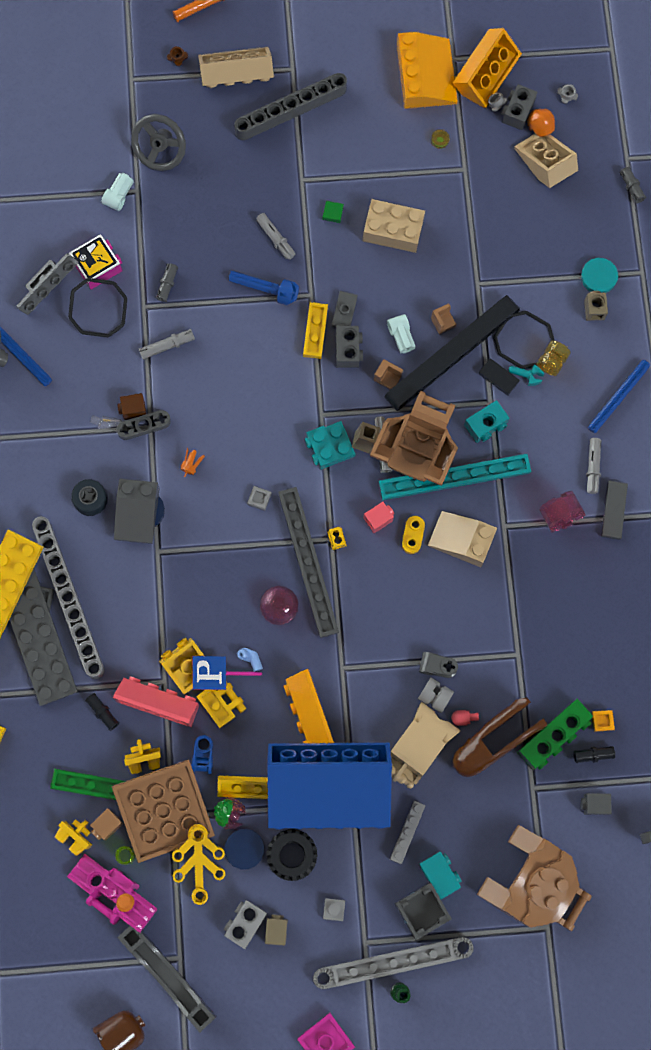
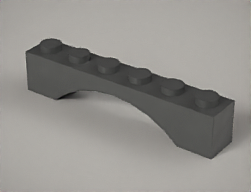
[117,926,217,1033]

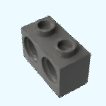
[501,84,538,130]
[336,326,363,368]

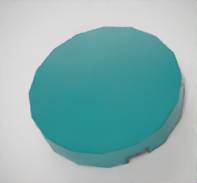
[581,258,618,293]

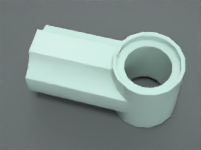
[102,173,133,211]
[387,314,415,353]

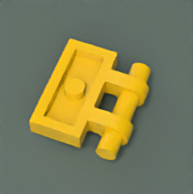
[196,681,247,729]

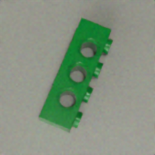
[517,699,593,770]

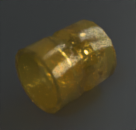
[536,340,571,376]

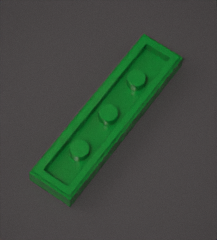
[50,769,125,800]

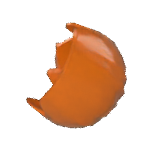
[527,109,555,137]

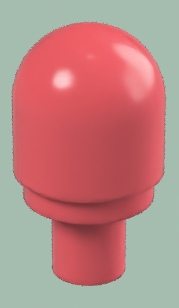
[451,710,479,726]

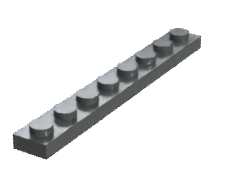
[278,487,339,638]

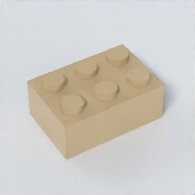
[363,199,425,253]

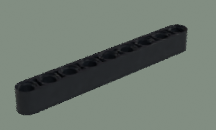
[384,295,520,411]

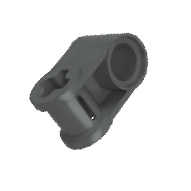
[419,652,458,678]

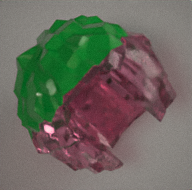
[214,798,245,829]

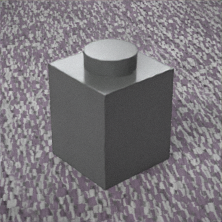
[581,793,612,815]

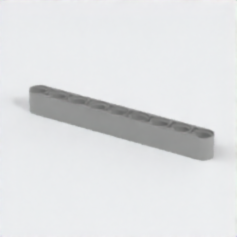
[32,516,105,679]

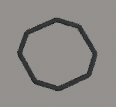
[68,278,128,338]
[493,311,555,369]

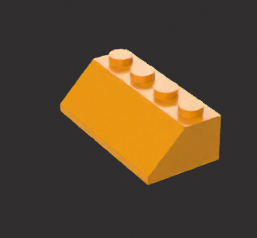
[453,28,522,108]
[283,669,334,743]

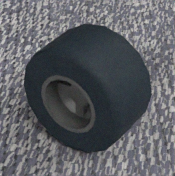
[71,479,107,516]

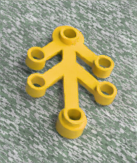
[172,824,225,905]

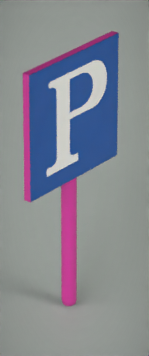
[192,656,262,690]

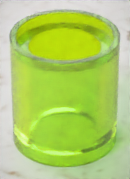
[115,846,136,865]

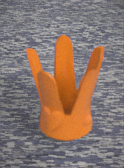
[180,448,205,477]

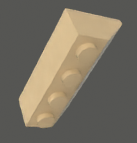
[198,47,274,88]

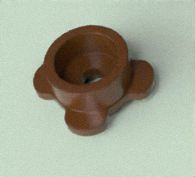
[167,46,188,66]

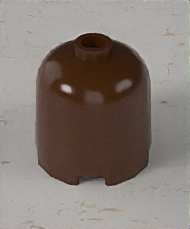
[93,1010,146,1050]

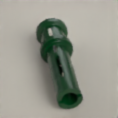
[391,983,411,1003]

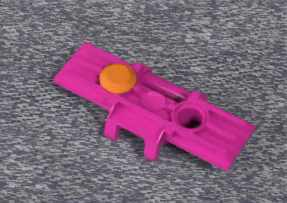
[67,854,158,933]

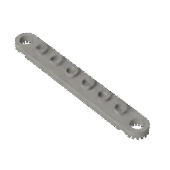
[313,937,473,989]

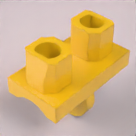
[124,739,161,774]
[54,819,93,856]

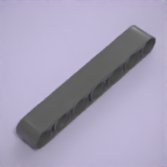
[235,73,347,140]

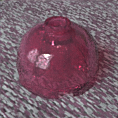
[260,586,299,625]

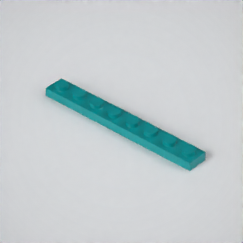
[379,454,532,501]

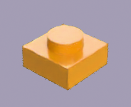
[591,710,615,732]

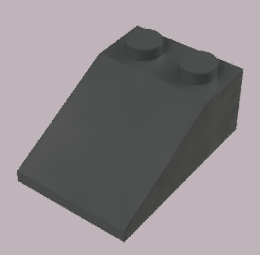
[114,479,160,544]

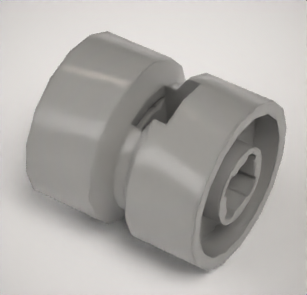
[418,678,454,713]

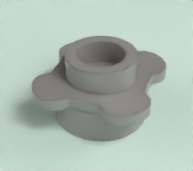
[557,84,578,104]
[488,93,507,111]

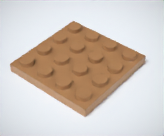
[112,759,215,863]

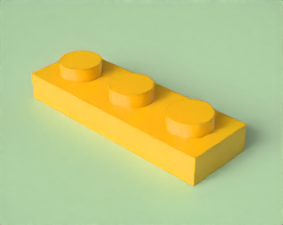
[303,302,328,359]
[217,775,268,799]

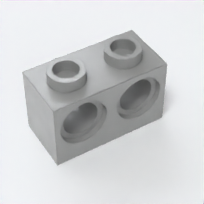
[224,900,267,949]

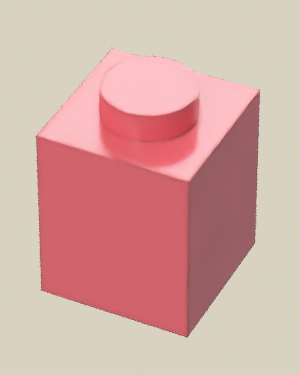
[363,502,394,533]

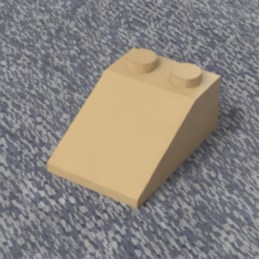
[514,134,578,188]
[428,511,497,567]

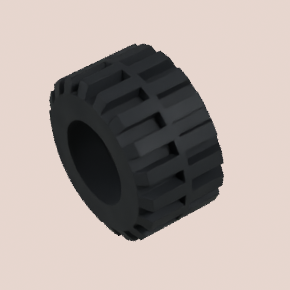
[267,829,317,881]

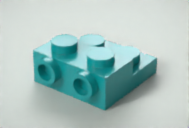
[304,421,356,470]

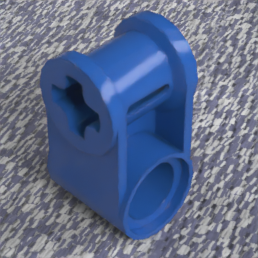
[191,735,214,774]

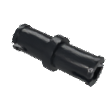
[85,693,119,731]
[573,746,615,764]

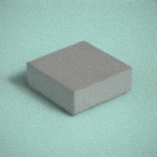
[247,486,272,511]

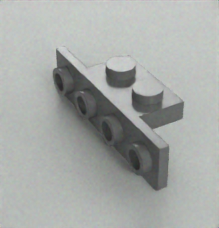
[16,253,79,315]

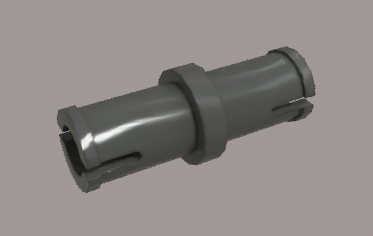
[619,167,646,203]
[155,263,178,302]

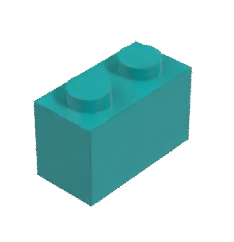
[418,851,462,899]

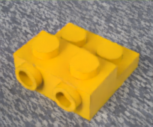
[159,638,204,694]

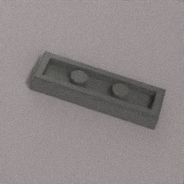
[601,481,628,540]

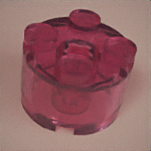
[539,491,586,533]

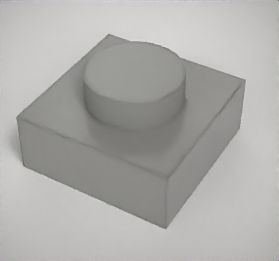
[323,898,345,921]

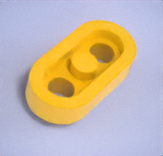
[402,516,425,554]

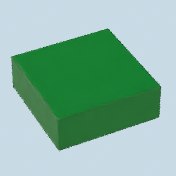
[322,201,344,223]

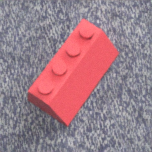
[113,676,199,728]

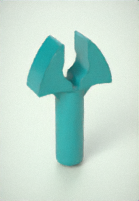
[508,365,544,386]

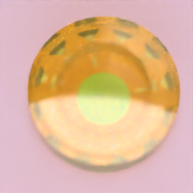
[431,129,450,149]

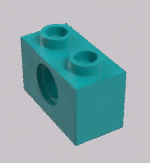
[464,400,510,443]

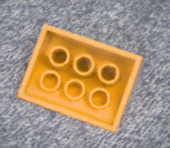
[397,32,458,109]

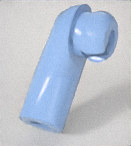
[237,648,263,672]

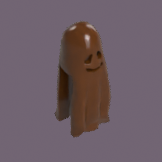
[452,698,547,777]

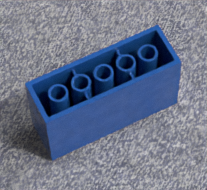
[268,743,392,829]

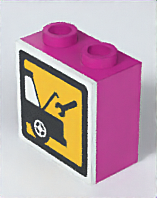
[69,234,122,289]

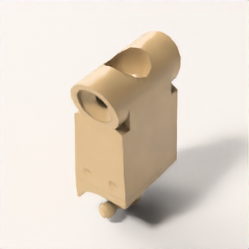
[391,701,461,789]

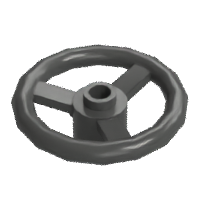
[131,114,186,171]

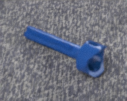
[228,271,299,306]

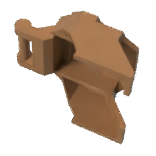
[370,391,458,486]
[477,825,592,932]

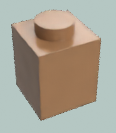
[90,808,124,841]

